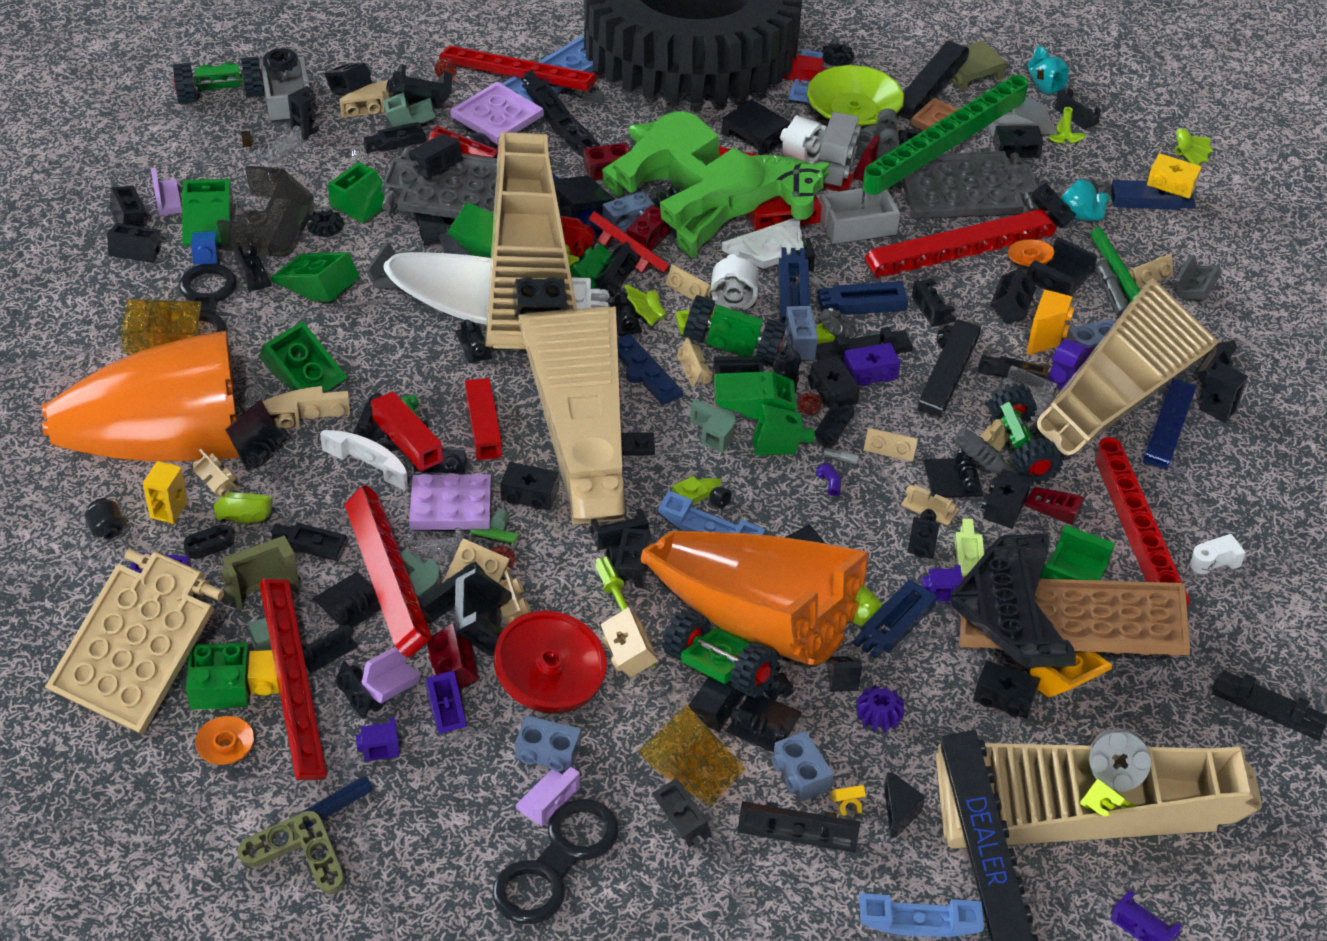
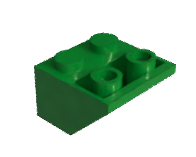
[328,162,385,223]
[186,642,249,710]

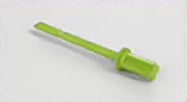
[595,556,655,668]

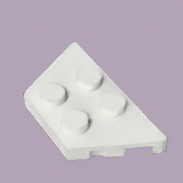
[722,218,804,269]

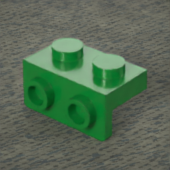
[569,243,611,289]

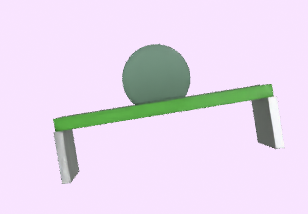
[468,510,519,554]

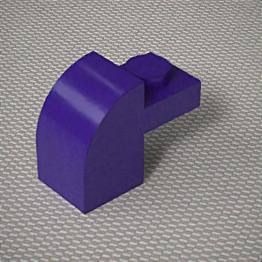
[1046,338,1094,389]

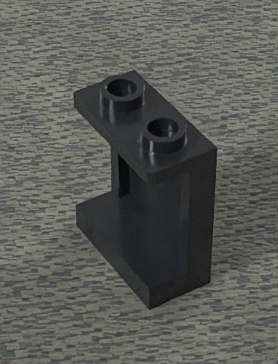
[386,64,452,109]
[722,99,791,155]
[553,175,615,218]
[1028,237,1098,296]
[454,568,512,656]

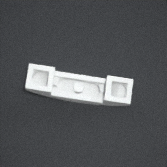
[320,430,408,491]

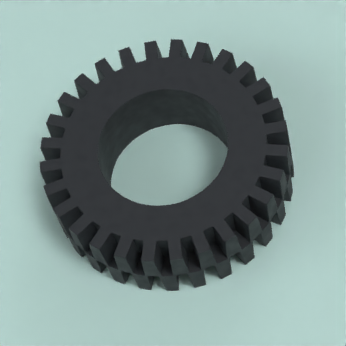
[584,0,802,103]

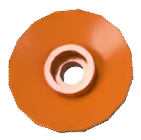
[1008,239,1054,267]
[195,716,254,765]

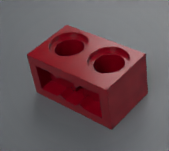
[584,142,630,180]
[626,205,670,251]
[427,623,479,690]

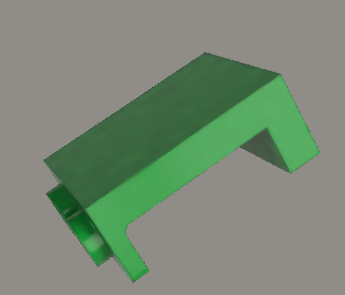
[1041,524,1115,581]

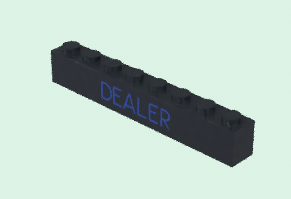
[941,729,1039,941]

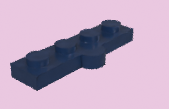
[617,333,683,406]

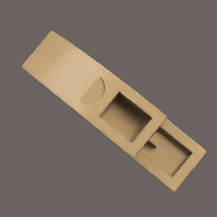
[339,80,389,118]
[246,386,350,429]

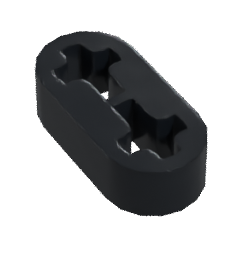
[183,524,234,559]

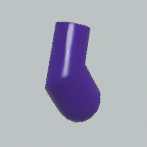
[816,463,842,496]

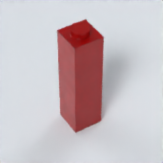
[782,54,827,82]
[465,378,502,461]
[371,391,443,472]

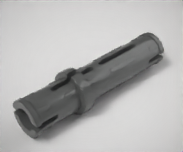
[1094,260,1128,318]

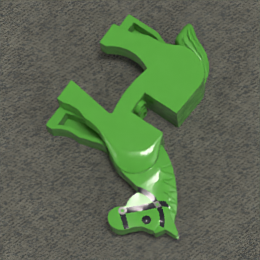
[602,111,830,259]

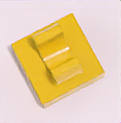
[829,785,866,816]

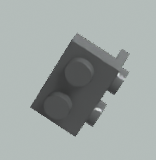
[366,243,415,289]
[1174,255,1222,300]

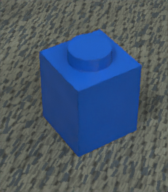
[191,231,219,265]

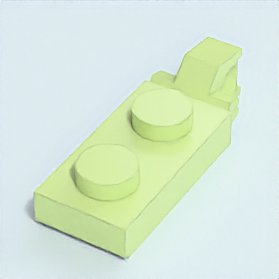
[954,518,984,579]

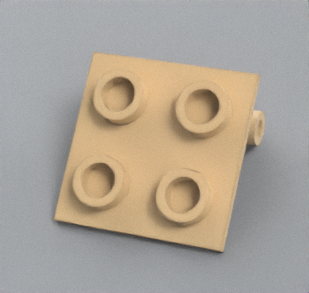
[443,538,511,583]

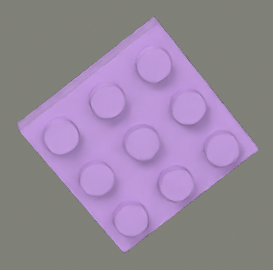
[451,82,544,145]
[409,473,491,530]

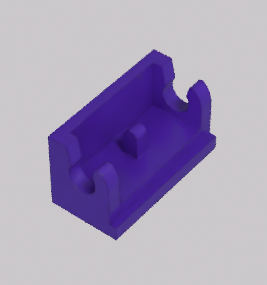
[1110,889,1183,941]

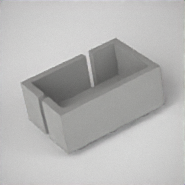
[260,57,313,121]
[818,112,861,186]
[820,188,900,244]

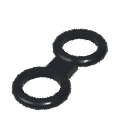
[169,264,237,342]
[492,799,619,924]

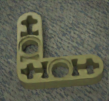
[237,811,346,894]

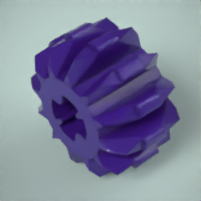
[856,684,905,733]

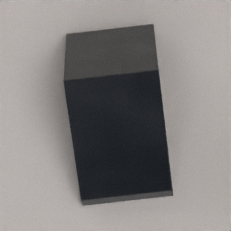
[826,656,862,692]
[884,772,925,837]

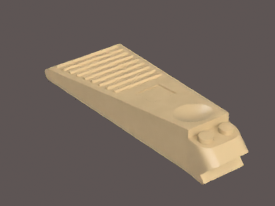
[485,132,577,349]
[1037,277,1219,456]
[518,306,625,525]
[935,743,1262,848]

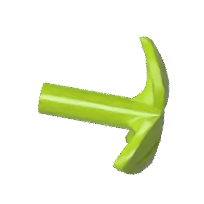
[1048,107,1086,143]

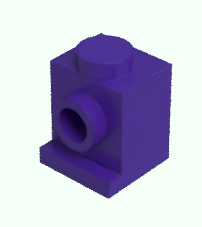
[921,565,963,601]
[355,717,399,761]

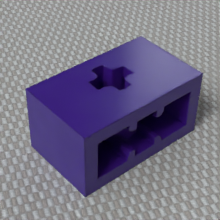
[843,343,901,386]

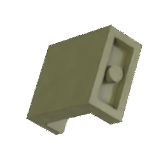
[951,40,1007,92]
[220,535,299,611]

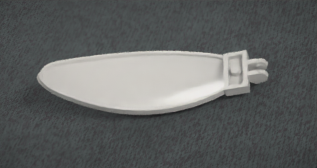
[384,252,610,325]

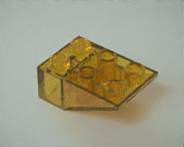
[121,299,201,354]
[638,705,746,807]

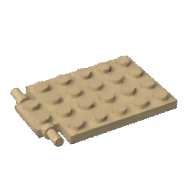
[45,549,224,735]

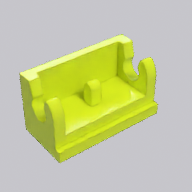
[1080,779,1136,817]

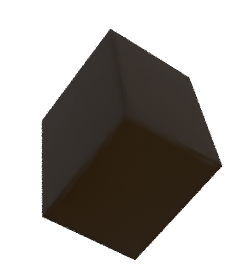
[241,131,252,147]

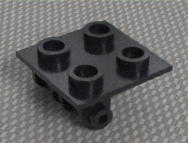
[225,399,288,470]
[924,448,983,498]
[313,571,382,628]
[726,695,802,752]

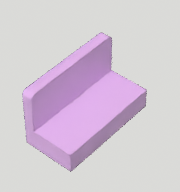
[151,168,182,216]
[362,647,421,703]
[516,767,580,826]

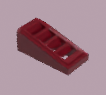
[853,135,880,181]
[1024,487,1085,525]

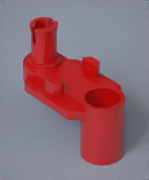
[560,216,596,256]

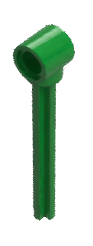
[1090,227,1140,304]

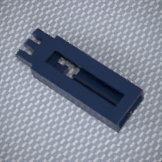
[1111,180,1196,210]
[778,247,810,324]
[817,281,908,315]
[853,579,937,658]

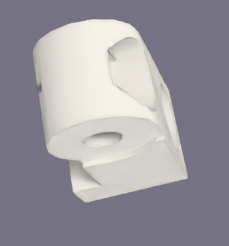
[1190,534,1246,574]

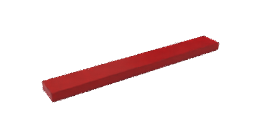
[439,45,597,91]
[259,579,327,780]

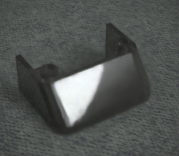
[217,165,315,257]

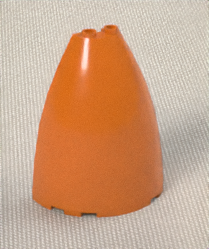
[42,331,240,461]
[641,531,868,665]

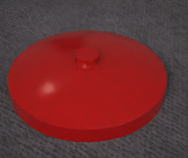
[493,611,607,713]

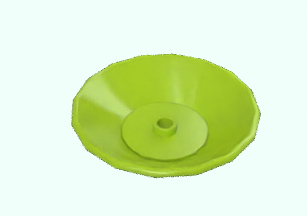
[806,65,904,126]

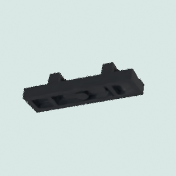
[816,327,913,363]
[1212,670,1327,741]
[737,801,860,853]

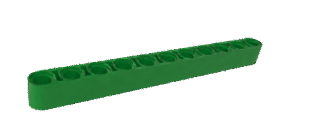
[862,75,1029,195]

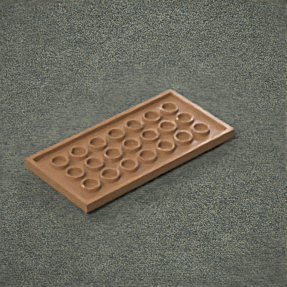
[960,577,1190,656]

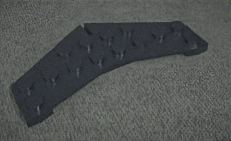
[951,534,1076,668]

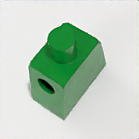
[752,405,815,456]

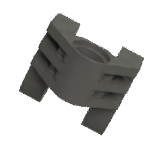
[855,108,899,161]

